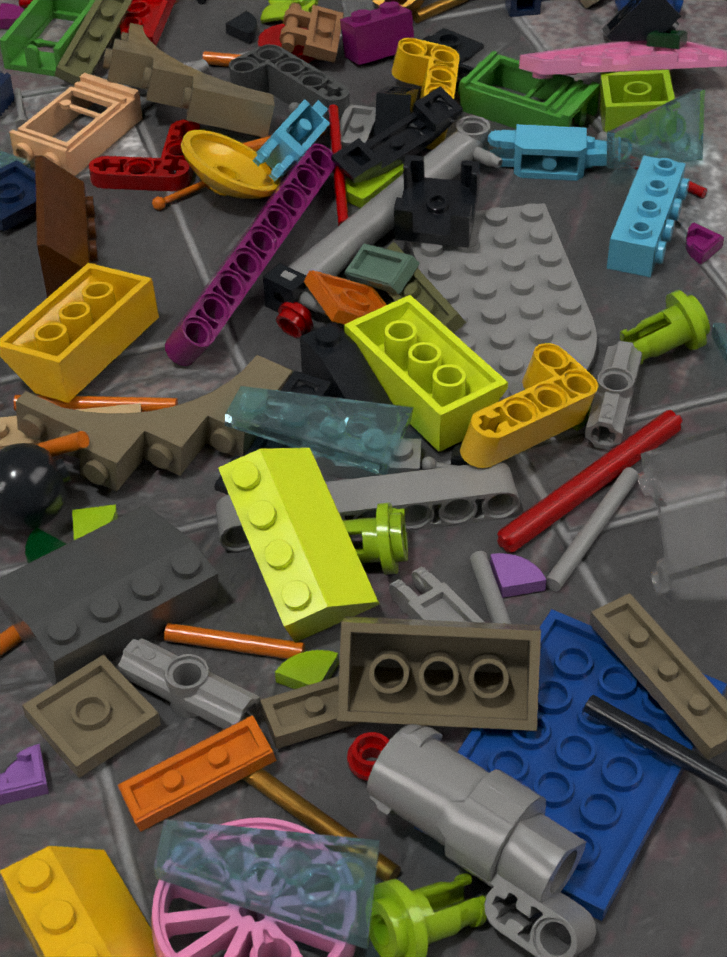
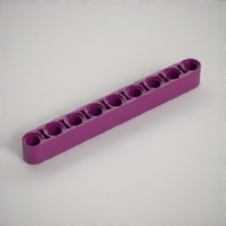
[165,144,336,366]

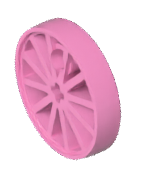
[151,818,359,957]

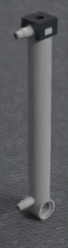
[263,116,503,315]

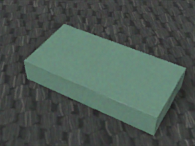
[344,243,420,295]

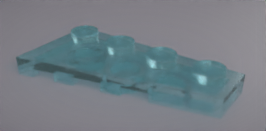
[225,386,413,475]
[154,819,380,950]

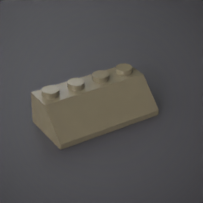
[337,616,541,731]

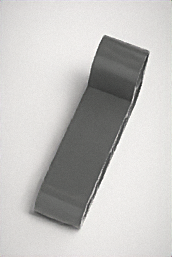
[229,44,350,121]

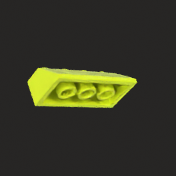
[344,295,508,452]
[218,448,380,642]

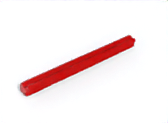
[497,410,683,553]

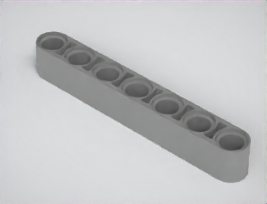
[215,462,520,552]

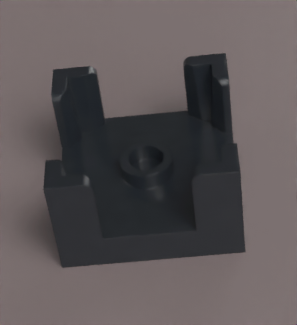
[394,155,480,248]

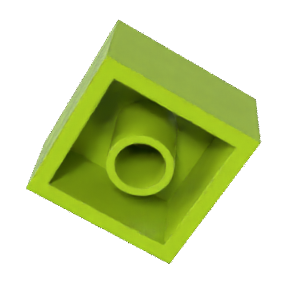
[599,69,676,144]

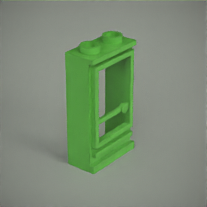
[0,0,95,77]
[458,51,600,129]

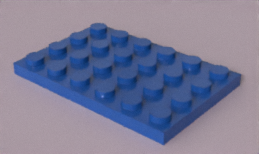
[414,609,727,921]

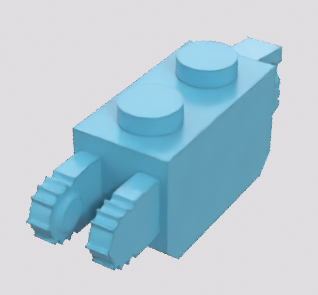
[253,99,330,181]
[488,124,613,181]

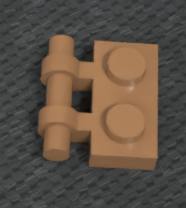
[280,3,344,63]

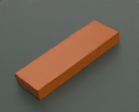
[118,715,277,832]

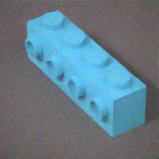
[607,156,690,277]

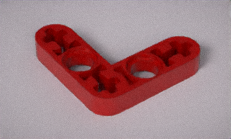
[89,119,200,192]

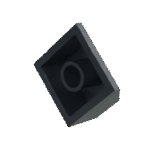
[602,0,681,41]

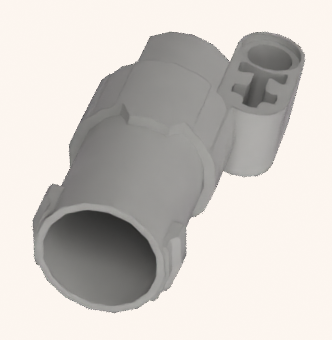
[367,724,596,957]

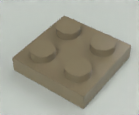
[22,655,161,778]

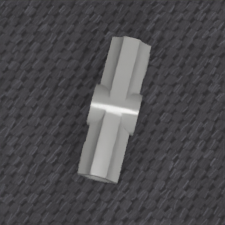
[585,341,642,450]
[117,638,261,729]

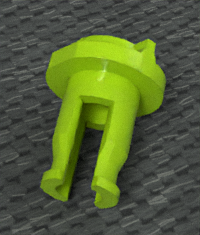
[619,290,710,365]
[343,502,408,575]
[365,873,487,957]

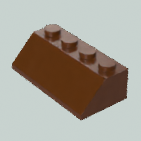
[35,155,99,298]

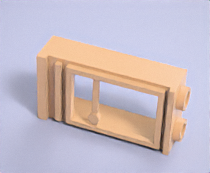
[9,73,143,176]

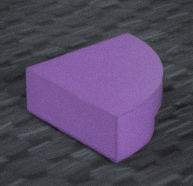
[490,553,546,598]
[0,744,49,805]

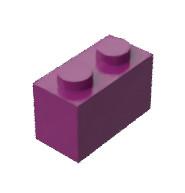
[340,1,414,65]

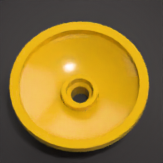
[181,130,281,199]

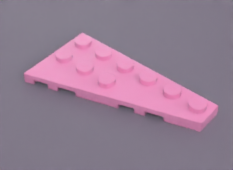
[519,41,727,79]

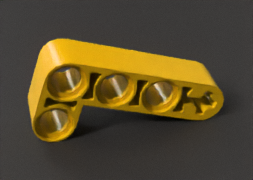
[392,38,460,149]
[460,343,598,468]

